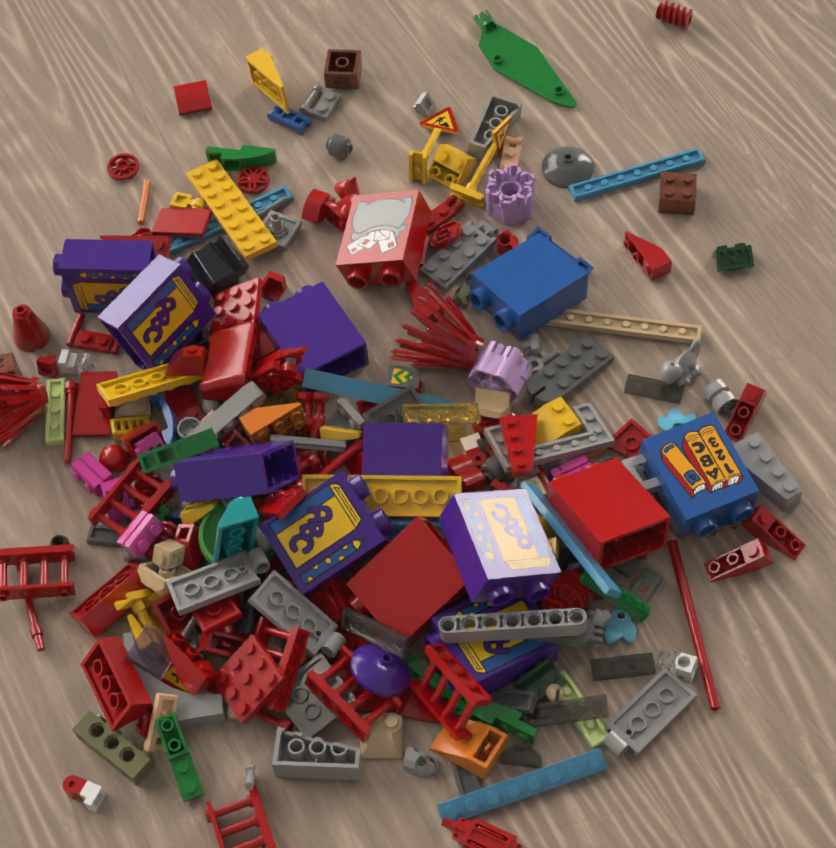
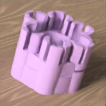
[485,164,535,226]
[467,341,533,402]

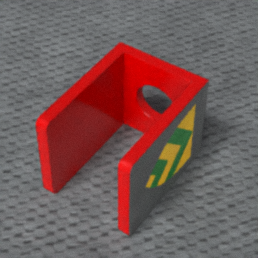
[385,365,423,393]

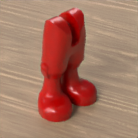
[295,392,330,439]

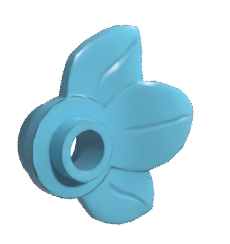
[658,407,696,431]
[604,607,637,644]

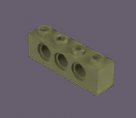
[72,711,154,786]

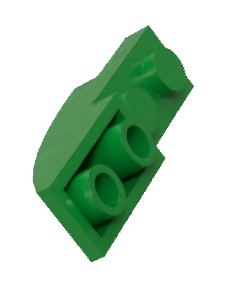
[205,145,277,171]
[137,428,219,474]
[454,701,538,745]
[154,712,205,803]

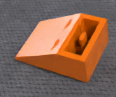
[239,402,307,444]
[429,717,508,780]

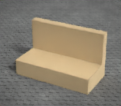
[467,387,511,419]

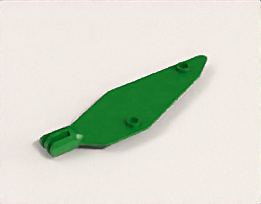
[474,10,577,108]

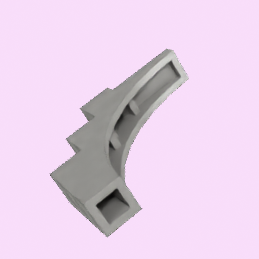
[122,632,226,729]

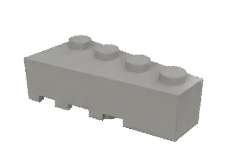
[467,93,523,160]
[733,432,803,511]
[272,727,363,781]

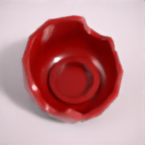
[471,415,500,439]
[99,444,130,474]

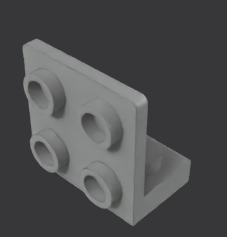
[324,396,366,453]

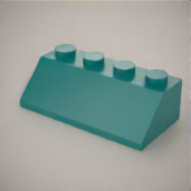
[212,496,259,563]

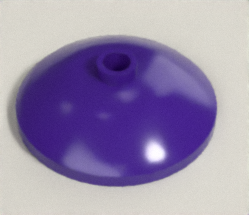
[350,643,411,697]

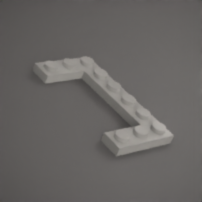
[484,403,615,473]

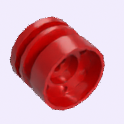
[541,570,593,610]

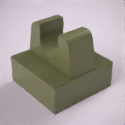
[452,283,470,308]

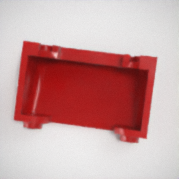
[199,322,260,401]

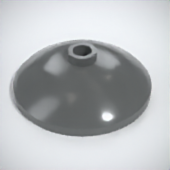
[542,146,594,188]

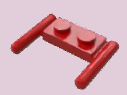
[66,312,120,355]

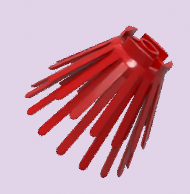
[389,282,484,372]
[0,371,49,448]

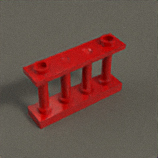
[87,458,176,540]
[0,544,76,602]
[254,616,311,713]
[408,643,492,741]
[305,645,402,743]
[205,784,277,848]

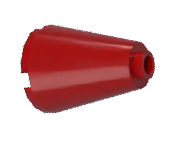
[12,304,50,352]

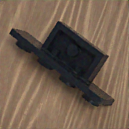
[234,573,266,636]

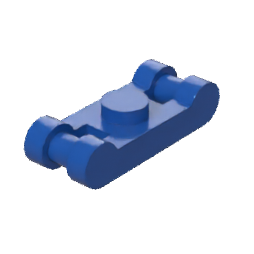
[267,105,312,135]

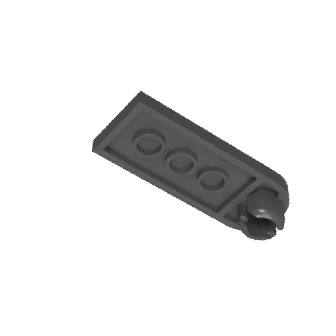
[526,335,615,409]

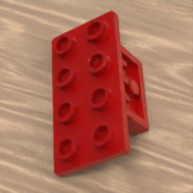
[72,371,118,437]

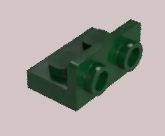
[712,243,754,272]
[515,658,567,706]

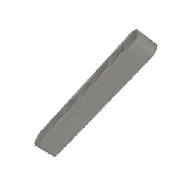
[153,381,266,482]
[438,608,587,643]

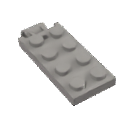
[419,219,499,292]
[166,547,270,616]
[248,570,346,658]
[602,667,697,758]

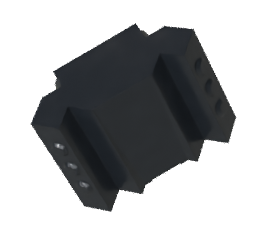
[183,235,249,298]

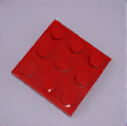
[210,277,263,336]
[213,634,288,725]

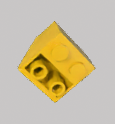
[428,144,477,188]

